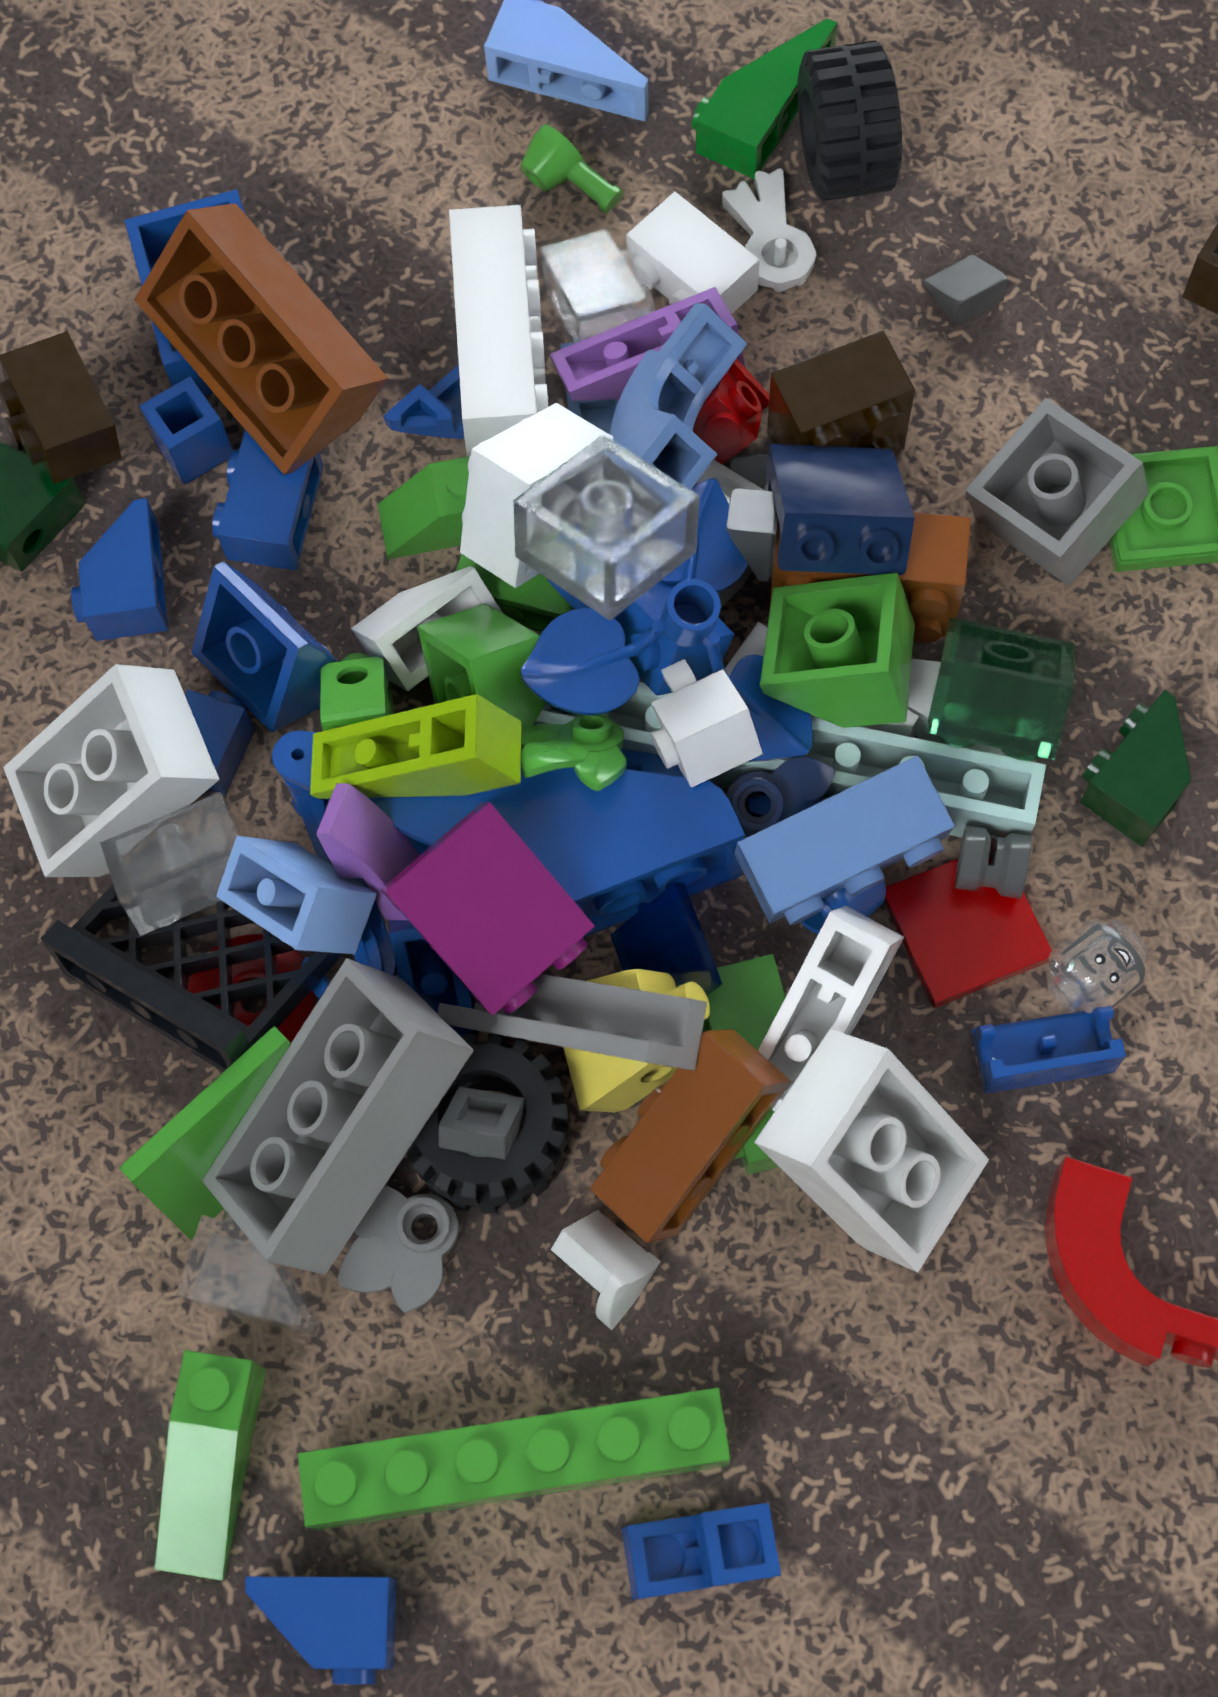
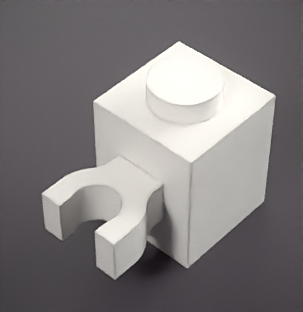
[651,659,763,788]

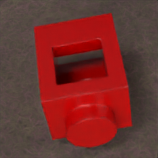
[693,358,769,465]

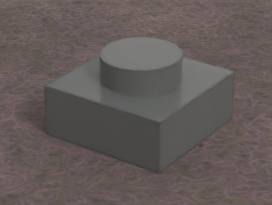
[439,1086,524,1160]

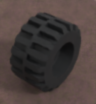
[798,40,902,201]
[406,1033,571,1214]

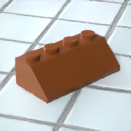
[134,203,389,475]

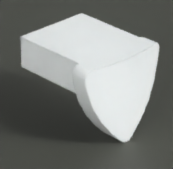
[551,1210,661,1330]

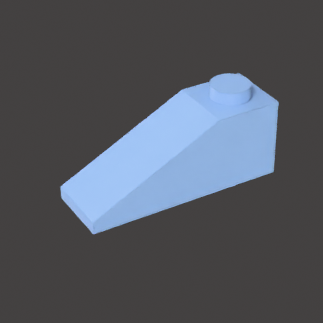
[484,0,649,121]

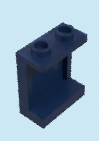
[764,444,915,575]

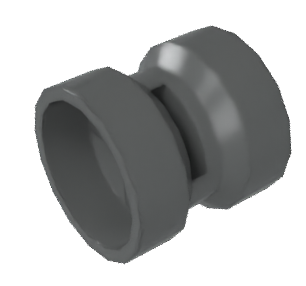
[955,825,1032,899]

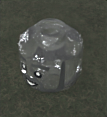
[1048,919,1149,1014]

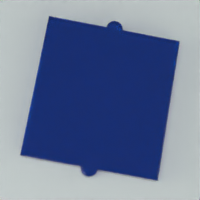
[610,882,723,996]

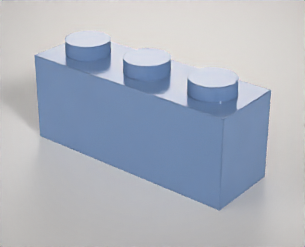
[734,755,955,926]

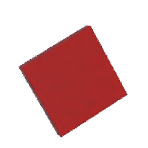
[884,857,1055,1009]

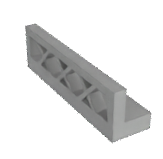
[438,974,707,1071]

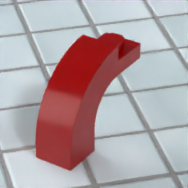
[1045,1157,1218,1368]

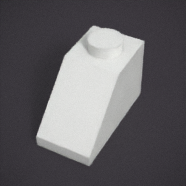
[351,566,502,691]

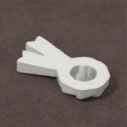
[722,169,816,292]

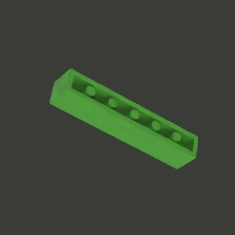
[298,1387,731,1531]

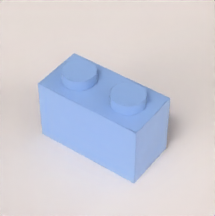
[216,836,377,954]

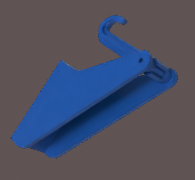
[272,730,745,1000]

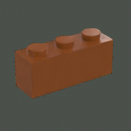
[590,1029,792,1243]

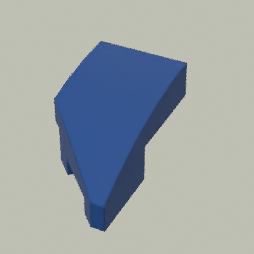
[383,364,465,439]

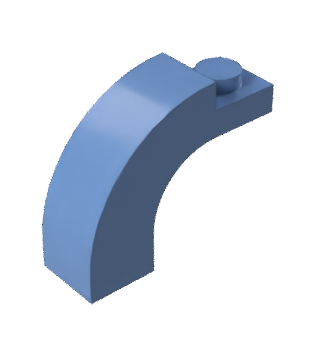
[610,303,747,505]

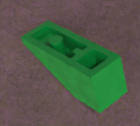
[691,18,837,180]

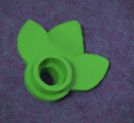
[521,714,627,791]

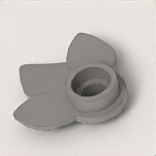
[338,1186,459,1313]

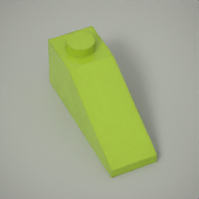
[310,694,521,799]

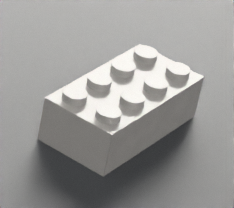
[202,958,474,1275]

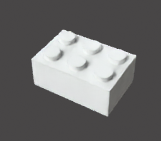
[3,664,220,877]
[754,1029,989,1273]

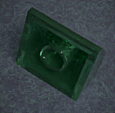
[925,617,1075,761]

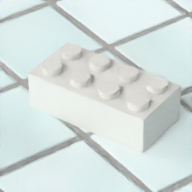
[449,205,548,456]

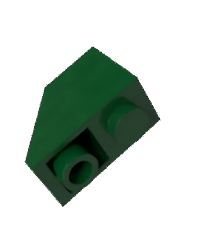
[1080,690,1191,847]

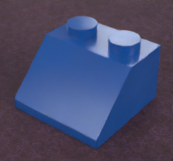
[191,562,339,733]

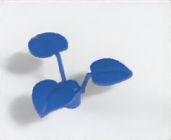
[520,478,813,762]

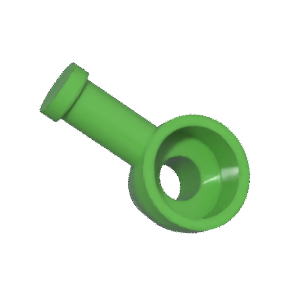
[520,124,624,214]

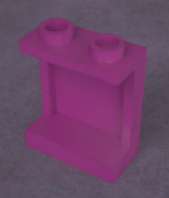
[380,802,595,1016]

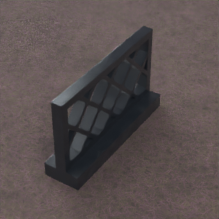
[40,843,341,1072]

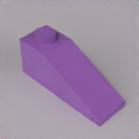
[550,287,746,401]

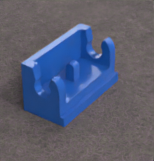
[971,1005,1126,1094]

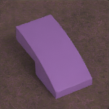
[316,783,419,920]

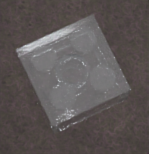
[513,434,700,621]

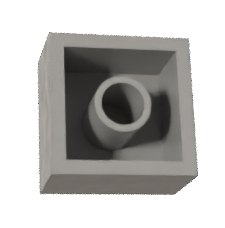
[965,398,1149,586]

